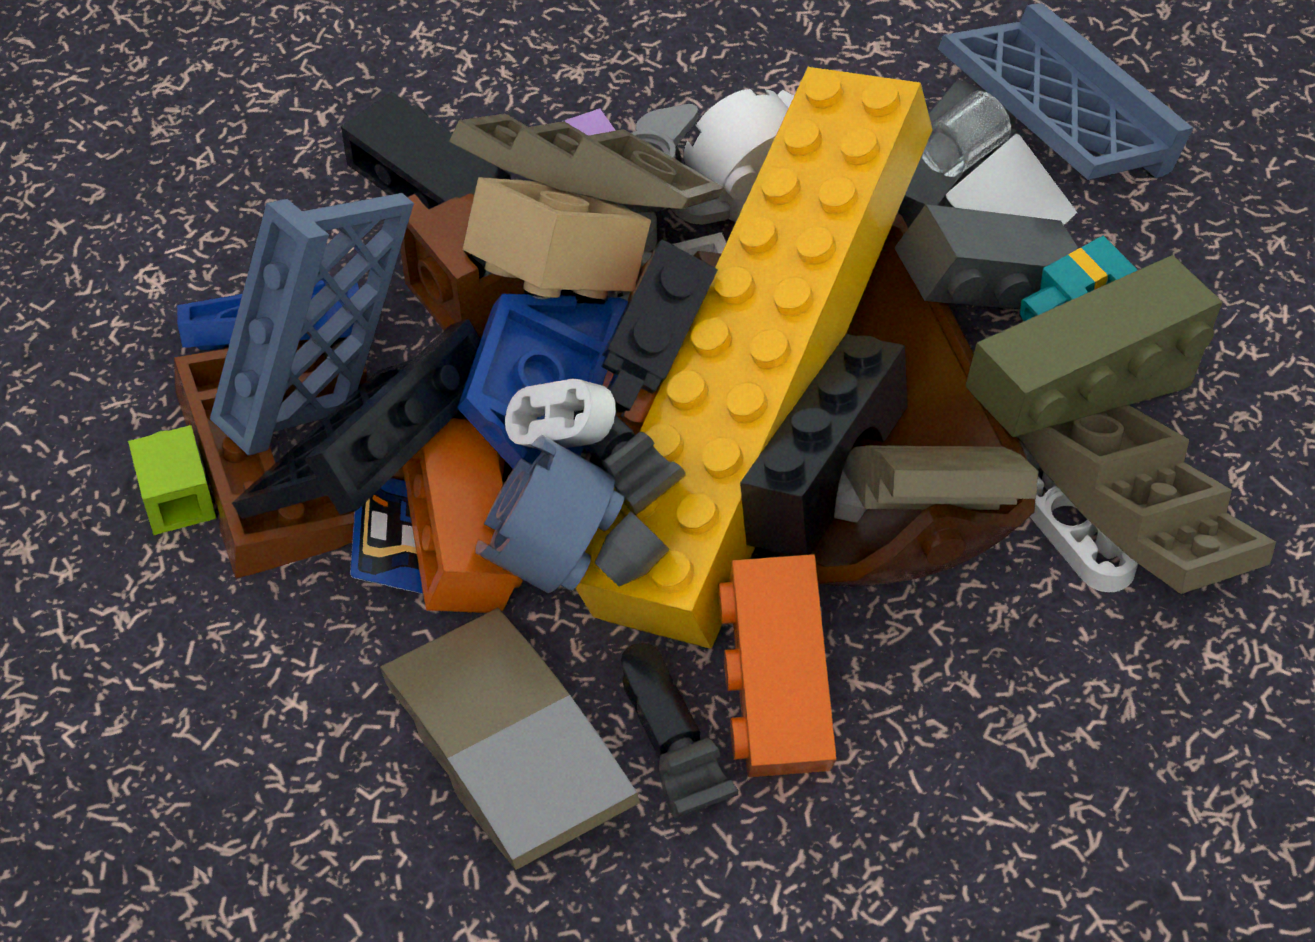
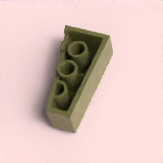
[965,255,1222,437]

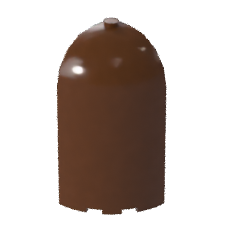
[693,213,1035,587]

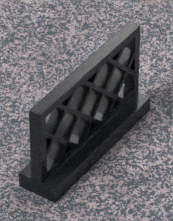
[232,319,481,519]

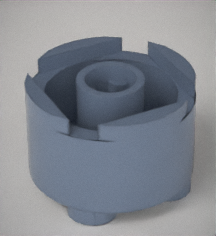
[475,435,624,593]

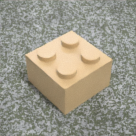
[463,177,651,299]

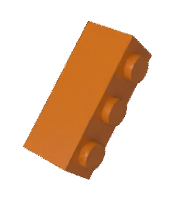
[403,418,523,613]
[718,554,836,777]

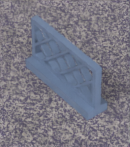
[938,3,1193,180]
[210,193,414,455]

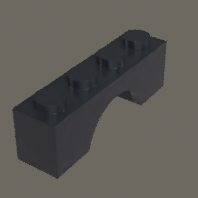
[740,334,908,556]

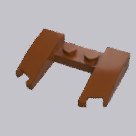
[174,340,404,579]

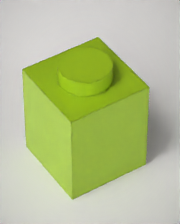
[128,425,217,535]

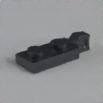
[601,239,718,418]

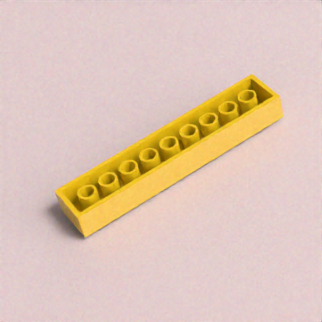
[575,67,933,649]

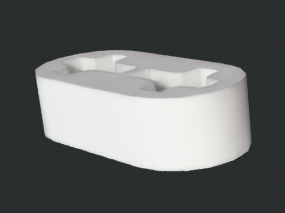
[505,379,616,449]

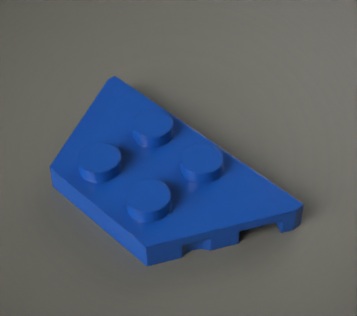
[457,294,628,469]

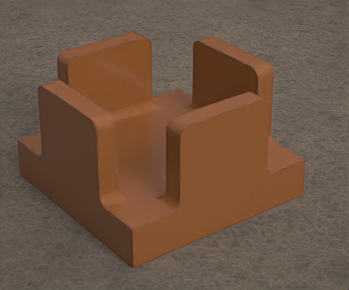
[400,194,525,339]

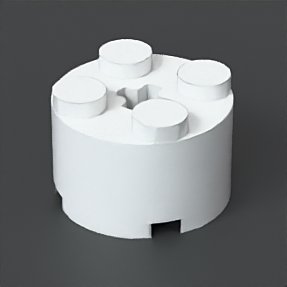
[684,89,788,221]

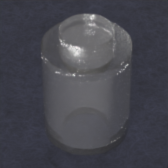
[922,91,1011,177]

